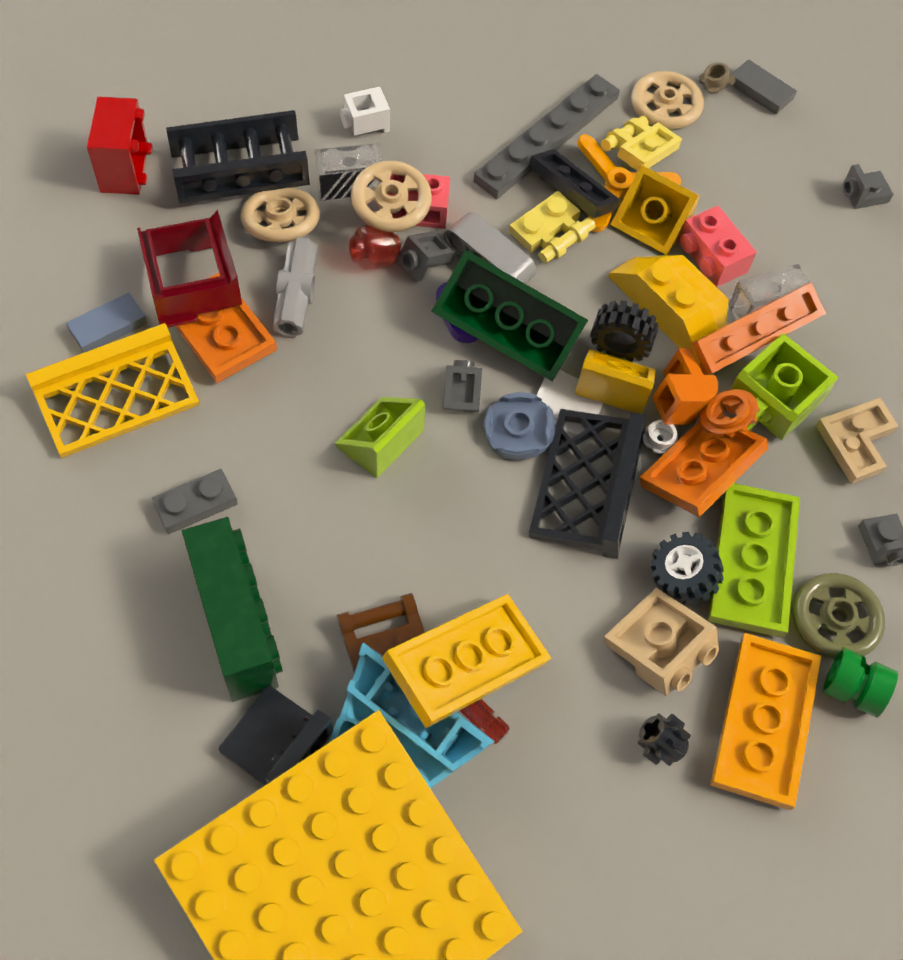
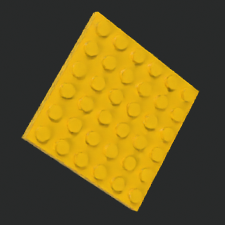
[154,710,523,960]

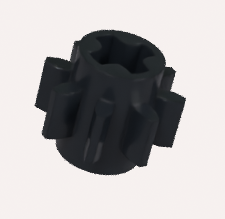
[638,713,691,766]

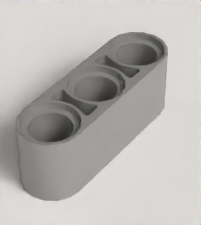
[444,212,537,283]

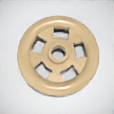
[631,71,704,129]
[351,161,432,232]
[240,187,320,243]

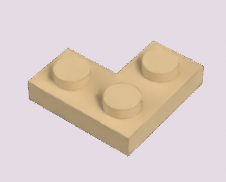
[816,398,898,485]

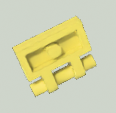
[601,116,682,171]
[509,191,596,264]

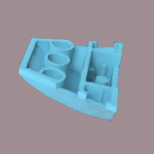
[329,643,495,789]

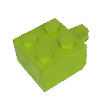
[730,333,839,440]

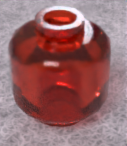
[349,225,401,270]

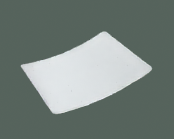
[537,370,604,435]

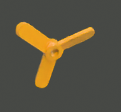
[577,134,681,233]

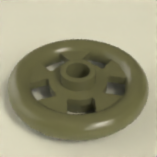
[793,573,885,659]

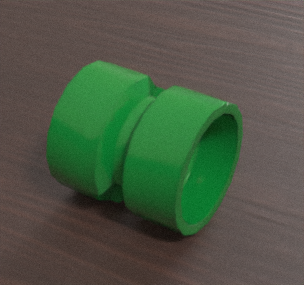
[822,647,898,718]

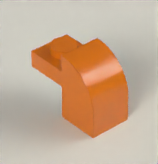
[652,348,718,425]

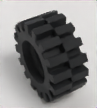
[590,300,659,362]

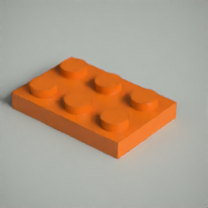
[175,272,277,383]
[639,420,768,517]

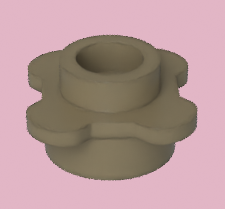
[699,62,735,94]

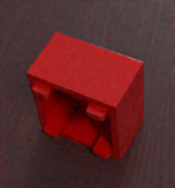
[86,96,153,195]

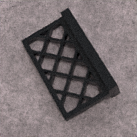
[529,409,645,559]

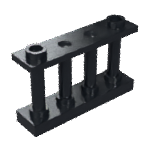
[166,110,310,204]

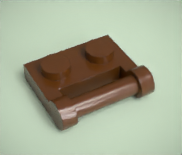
[337,593,425,673]

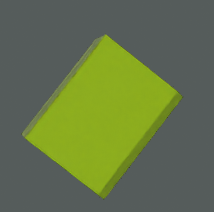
[334,397,425,478]

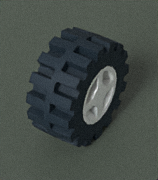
[650,532,724,606]

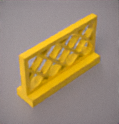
[26,323,200,458]

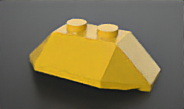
[608,255,729,364]

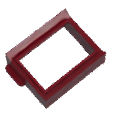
[137,210,242,328]

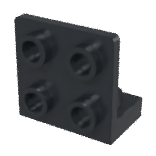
[218,686,333,786]

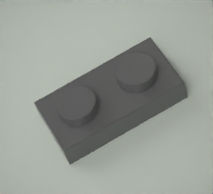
[152,468,238,535]

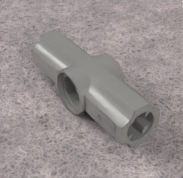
[273,237,318,338]

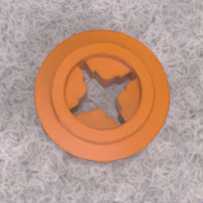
[700,389,760,439]

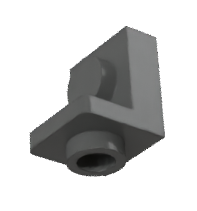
[842,164,894,209]
[397,230,456,282]
[443,360,482,412]
[858,513,903,566]

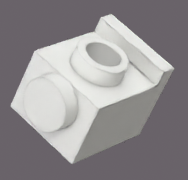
[340,87,390,136]

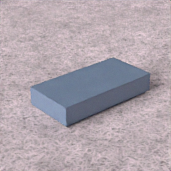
[66,292,147,353]

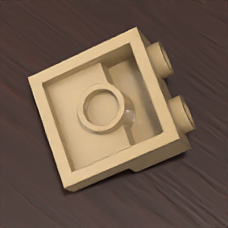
[604,588,719,697]

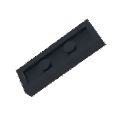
[529,149,620,218]

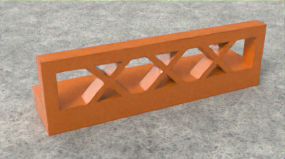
[691,282,826,375]

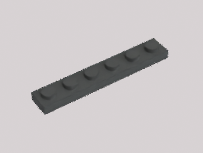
[473,74,620,199]

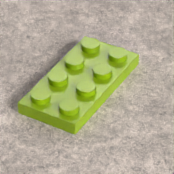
[707,483,800,638]

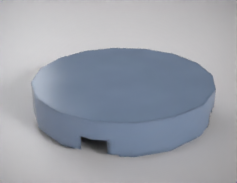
[483,392,555,461]

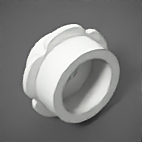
[643,420,678,454]

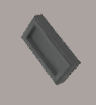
[731,59,797,114]

